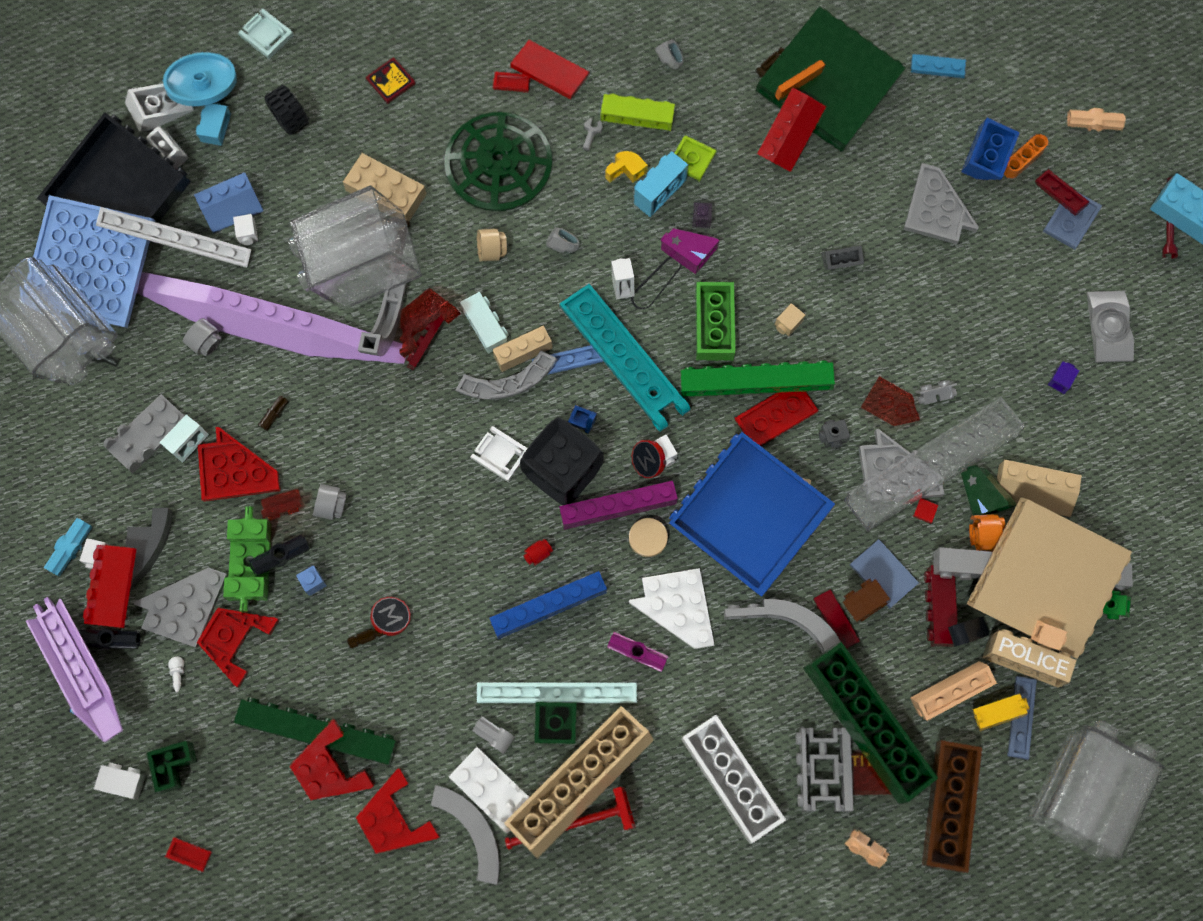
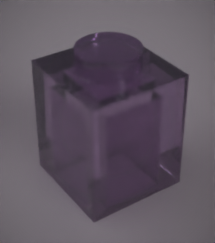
[692,202,712,229]

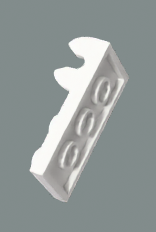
[449,747,529,834]

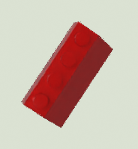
[757,87,826,172]
[83,545,137,628]

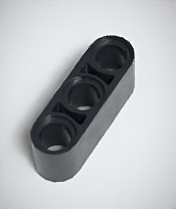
[948,616,990,647]

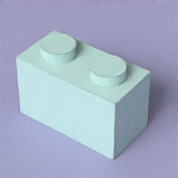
[160,415,209,463]

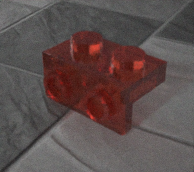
[261,489,304,521]

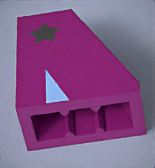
[661,228,719,274]

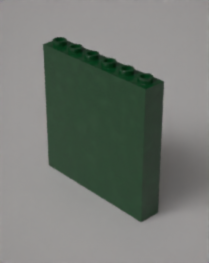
[755,6,906,152]

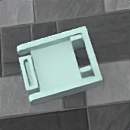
[238,9,294,59]

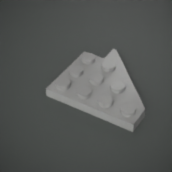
[903,163,978,244]
[134,568,228,648]

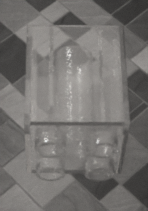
[289,185,422,309]

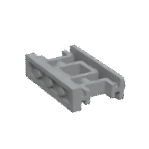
[796,728,853,812]

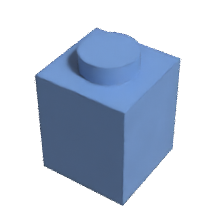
[296,565,326,596]

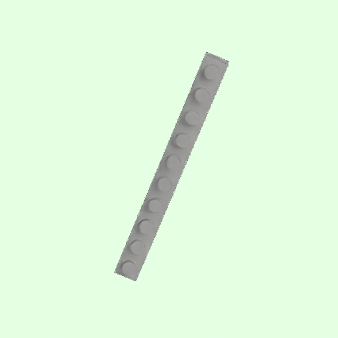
[933,547,1133,593]

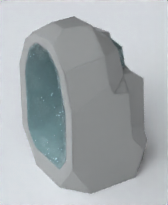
[655,39,683,69]
[546,227,579,253]

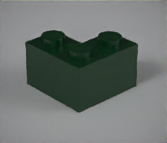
[146,740,197,794]

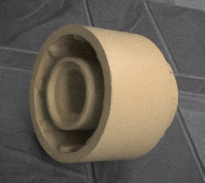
[477,229,507,262]

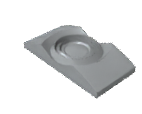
[1087,291,1134,362]

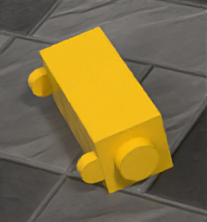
[973,694,1029,731]

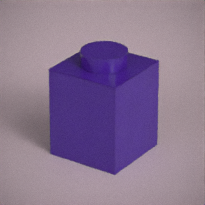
[1048,361,1080,394]

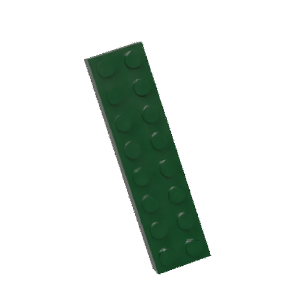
[803,642,938,804]

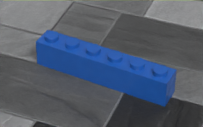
[489,571,607,639]

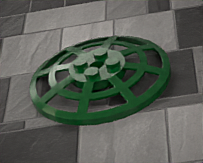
[444,112,552,211]

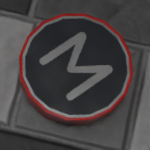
[631,440,665,478]
[370,597,410,636]

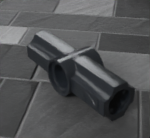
[248,534,310,577]
[78,629,141,649]

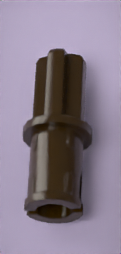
[257,396,288,431]

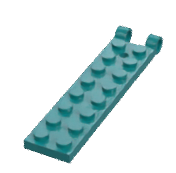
[559,284,691,432]

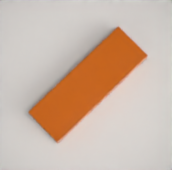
[775,60,825,100]

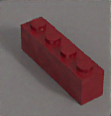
[924,565,957,647]

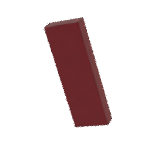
[1035,169,1089,216]
[813,589,860,649]

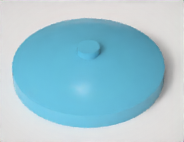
[163,52,237,106]

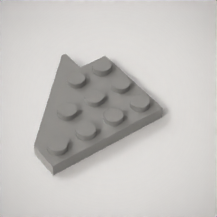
[858,429,944,503]

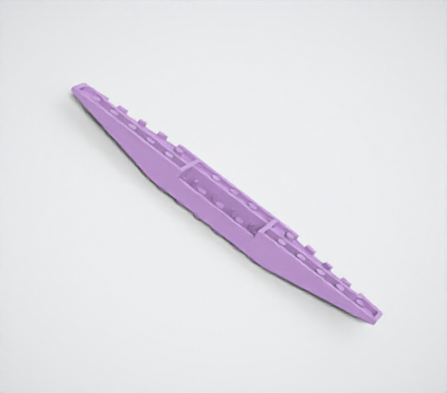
[137,272,410,364]

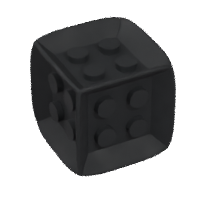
[520,417,604,505]

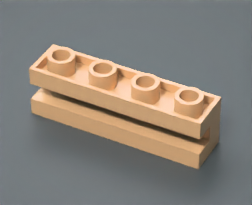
[910,661,997,721]

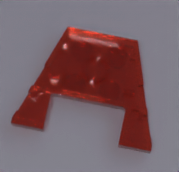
[399,288,462,358]

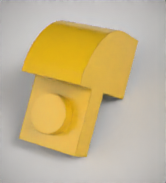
[605,151,648,183]

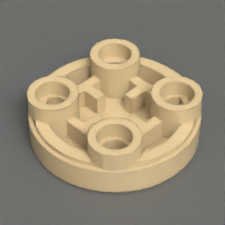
[629,518,668,557]

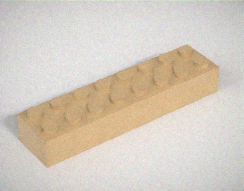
[504,706,654,858]

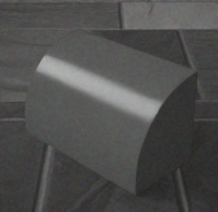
[821,245,864,270]

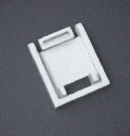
[470,426,527,482]

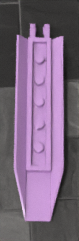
[26,597,123,742]

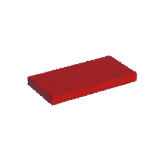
[510,40,589,100]
[734,391,819,446]

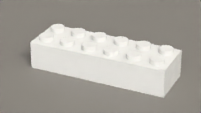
[681,715,786,844]

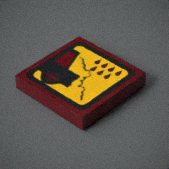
[365,57,416,104]

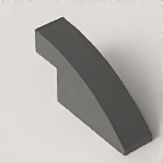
[126,508,173,588]

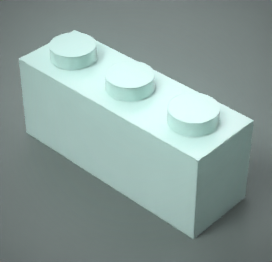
[460,292,509,354]

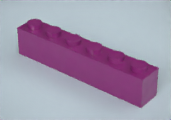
[559,481,678,530]

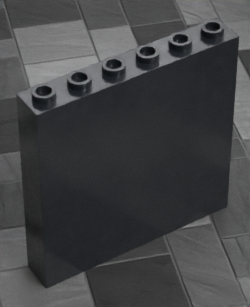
[37,112,191,223]

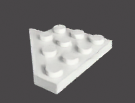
[629,568,714,649]

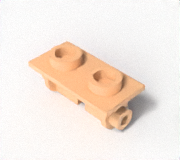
[845,830,889,868]

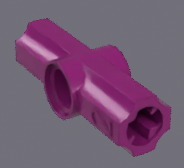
[607,632,668,672]

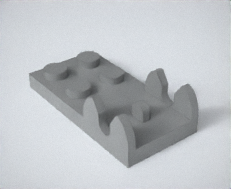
[104,394,184,474]

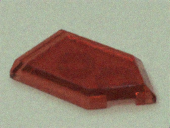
[861,376,920,426]

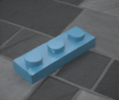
[911,54,966,78]

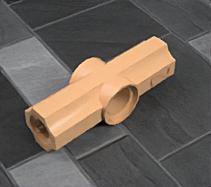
[1067,108,1126,132]

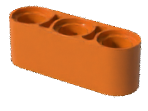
[1004,134,1048,179]

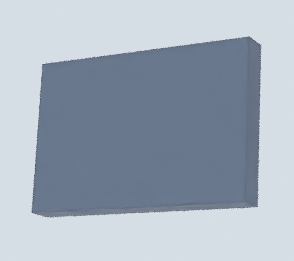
[1043,192,1102,250]
[850,539,919,609]

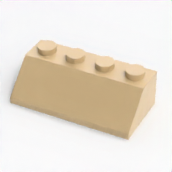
[997,460,1082,517]

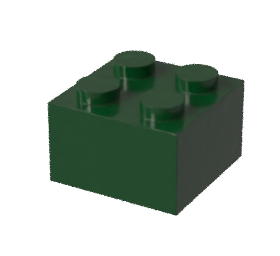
[534,702,576,744]

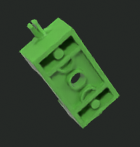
[223,506,272,612]

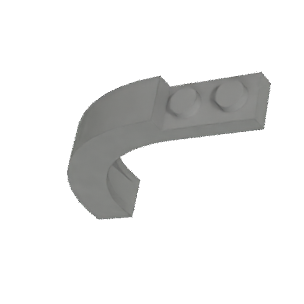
[358,261,411,356]
[724,599,841,653]

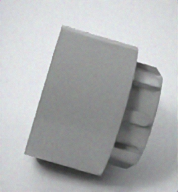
[183,318,222,356]
[313,484,346,520]

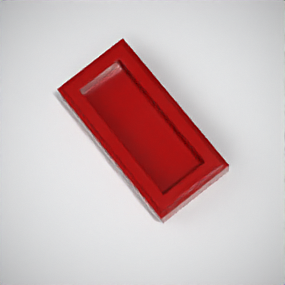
[493,72,530,92]
[165,837,212,872]

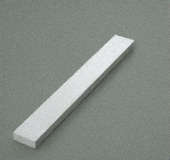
[96,207,251,268]

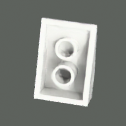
[125,84,194,132]

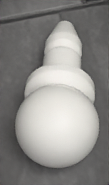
[168,656,185,692]

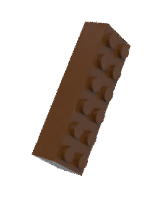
[922,740,982,873]

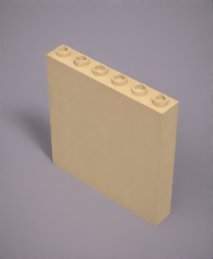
[967,498,1132,659]

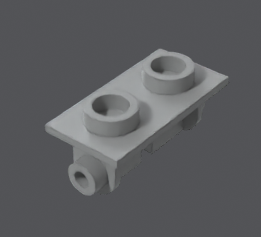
[915,380,957,405]

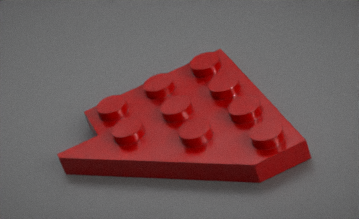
[198,427,280,502]

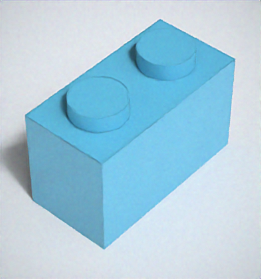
[196,103,231,146]

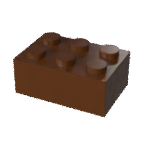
[843,579,891,624]

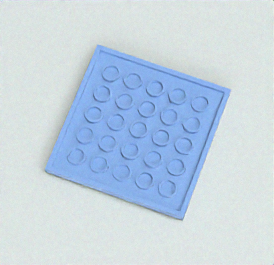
[21,195,155,328]

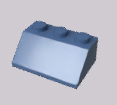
[194,173,263,233]

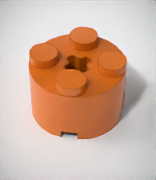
[969,514,1005,552]

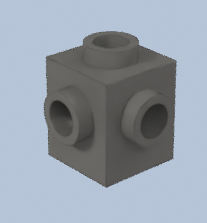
[819,419,850,449]

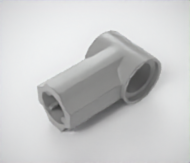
[472,716,515,754]

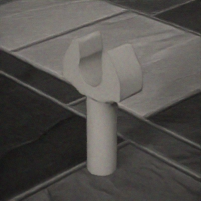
[582,118,602,151]

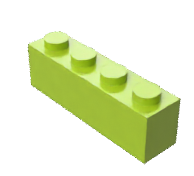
[601,94,675,131]

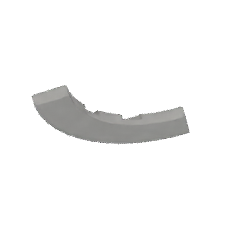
[455,350,558,400]
[431,785,499,885]

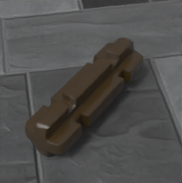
[347,628,385,649]

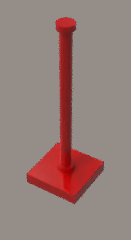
[505,787,636,850]

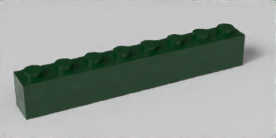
[233,697,398,766]

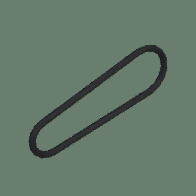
[631,256,682,309]

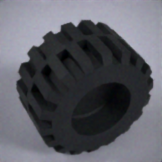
[264,84,309,135]

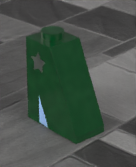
[961,465,1017,515]

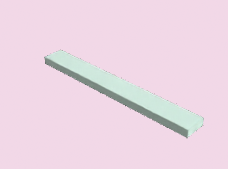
[477,682,637,703]

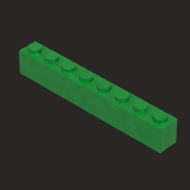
[681,361,835,397]

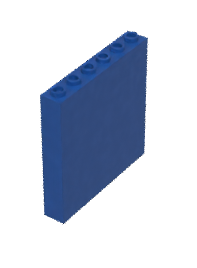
[669,432,835,597]

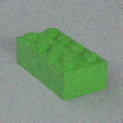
[695,282,735,361]

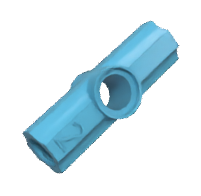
[44,518,92,577]

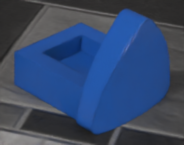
[568,405,597,434]

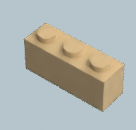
[492,326,552,372]

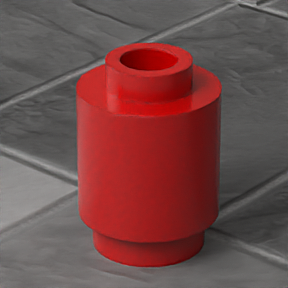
[523,539,553,566]

